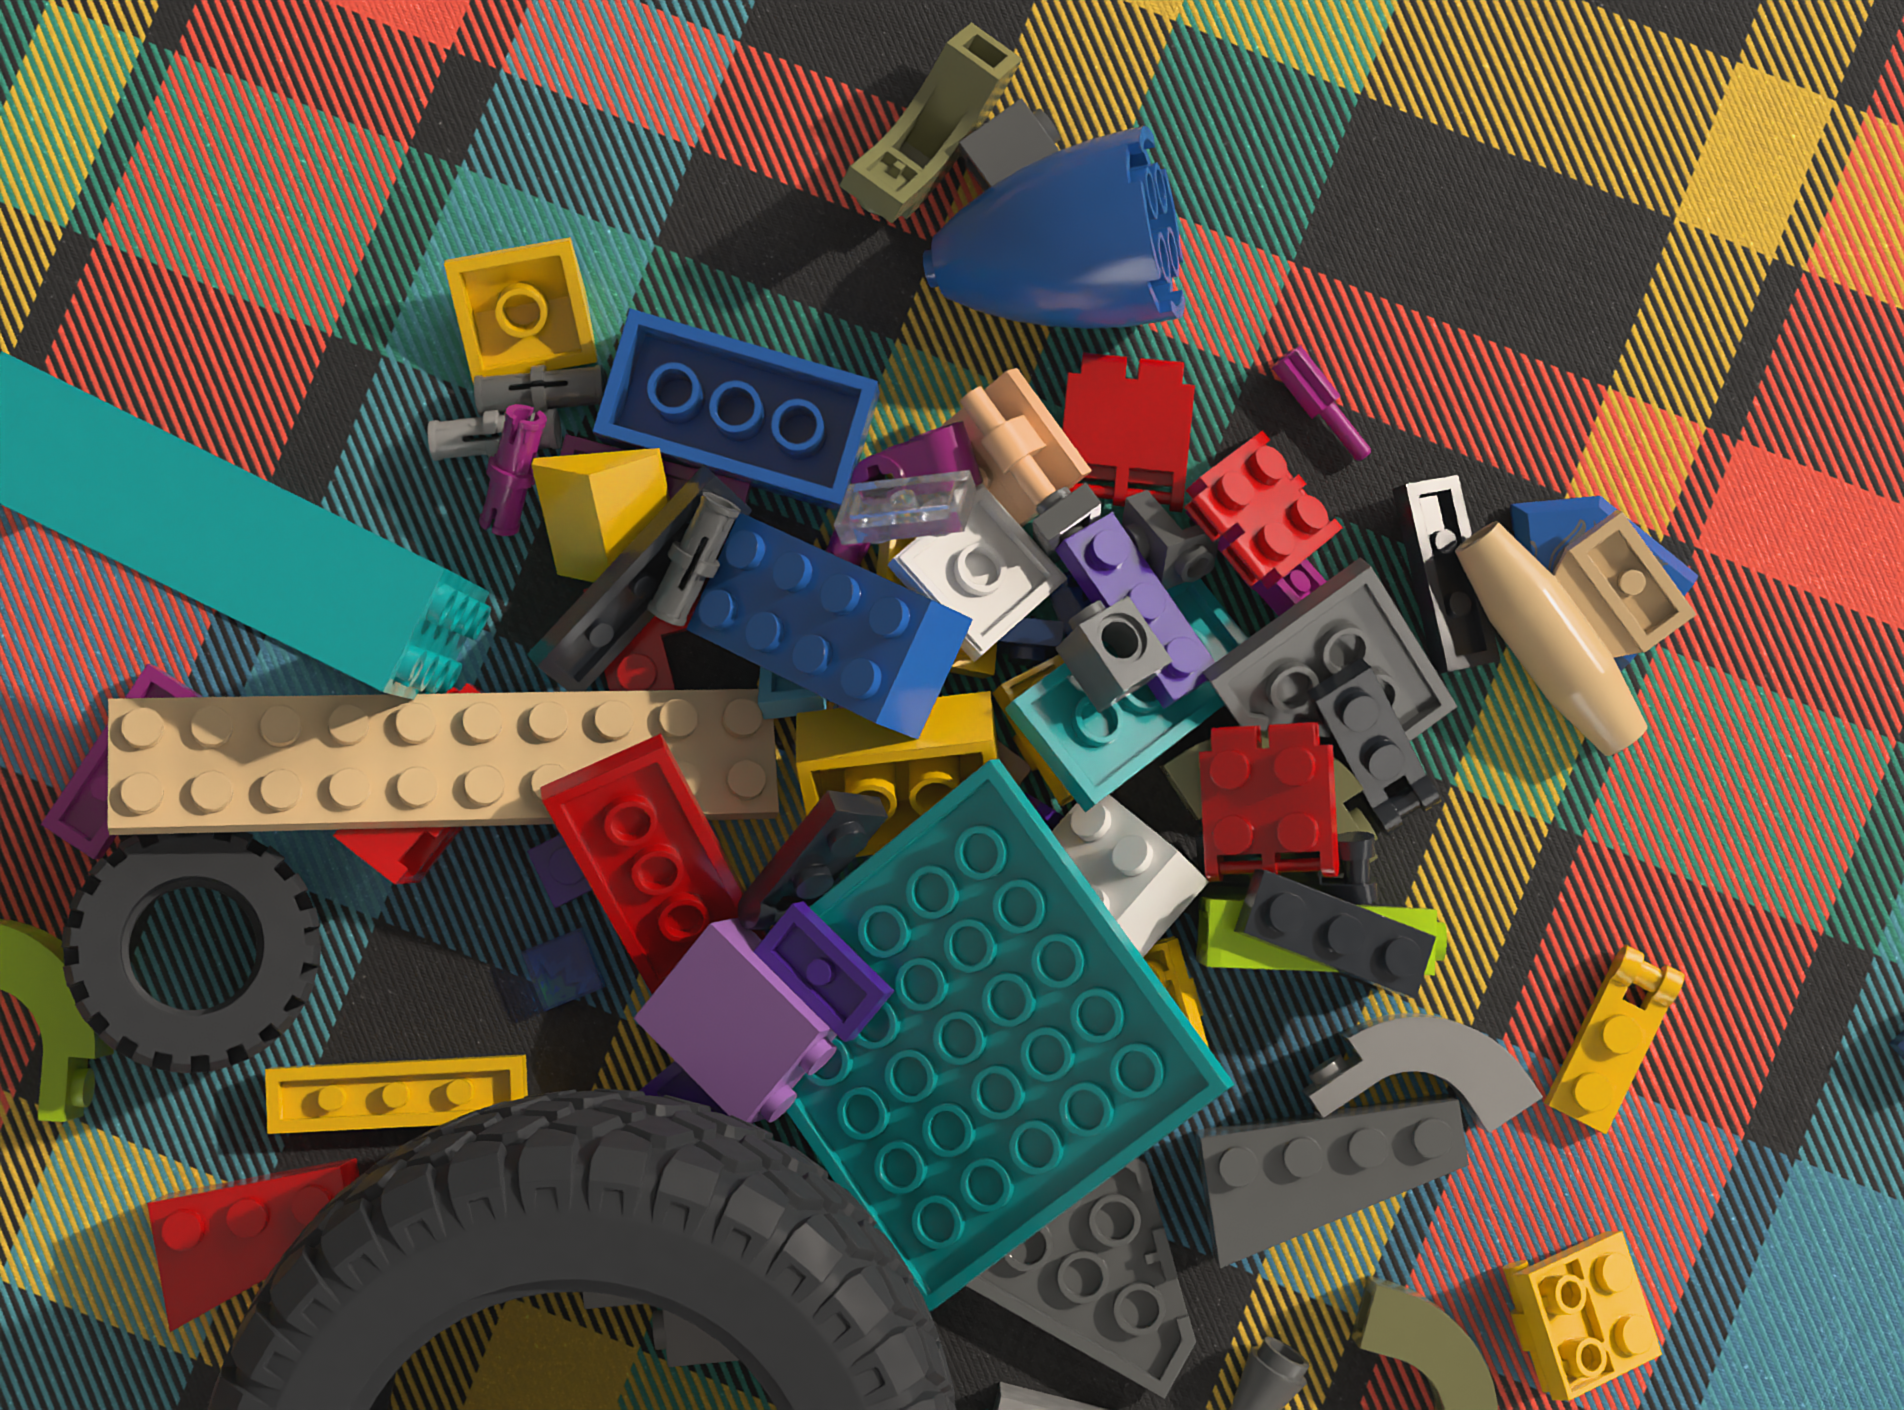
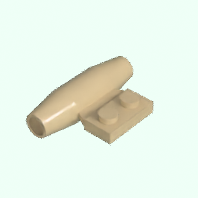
[1455,510,1697,756]

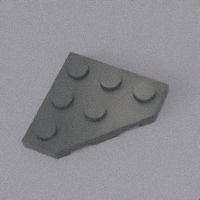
[1202,557,1458,742]

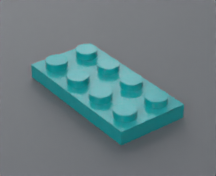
[1004,579,1248,813]

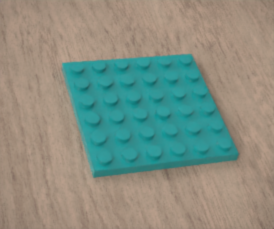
[786,759,1235,1312]

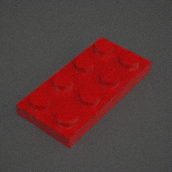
[540,733,766,994]

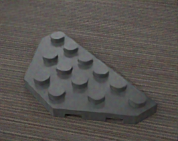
[966,1158,1196,1399]

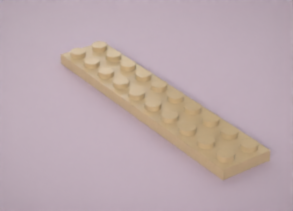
[108,689,779,835]

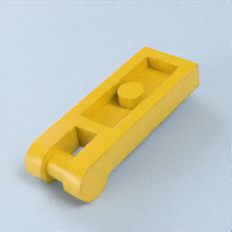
[1544,945,1685,1134]

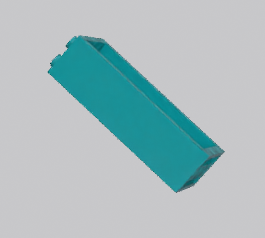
[0,351,491,700]

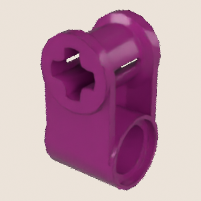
[851,421,984,512]

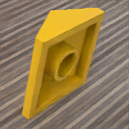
[444,237,598,385]
[531,448,670,582]

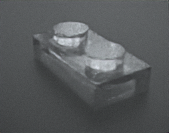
[834,470,977,545]

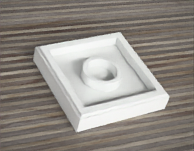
[887,483,1068,662]

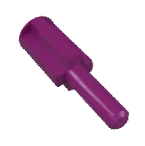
[1271,345,1371,461]

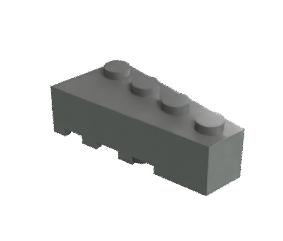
[1194,1093,1469,1268]

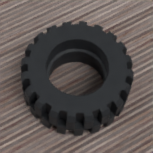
[61,832,321,1073]

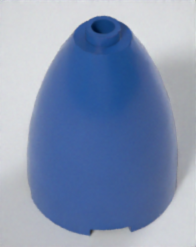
[923,126,1185,329]

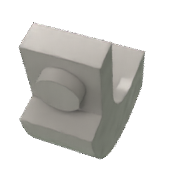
[1301,1013,1543,1133]

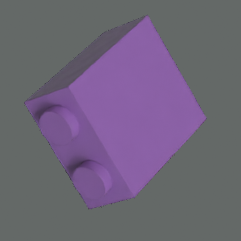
[634,918,837,1124]

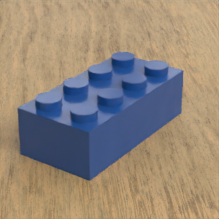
[592,308,880,513]
[686,512,973,739]

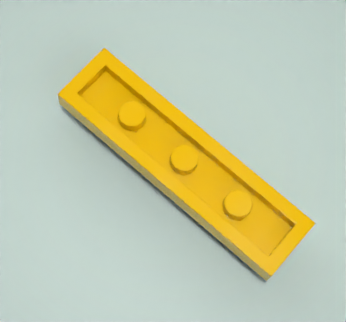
[265,1054,528,1134]

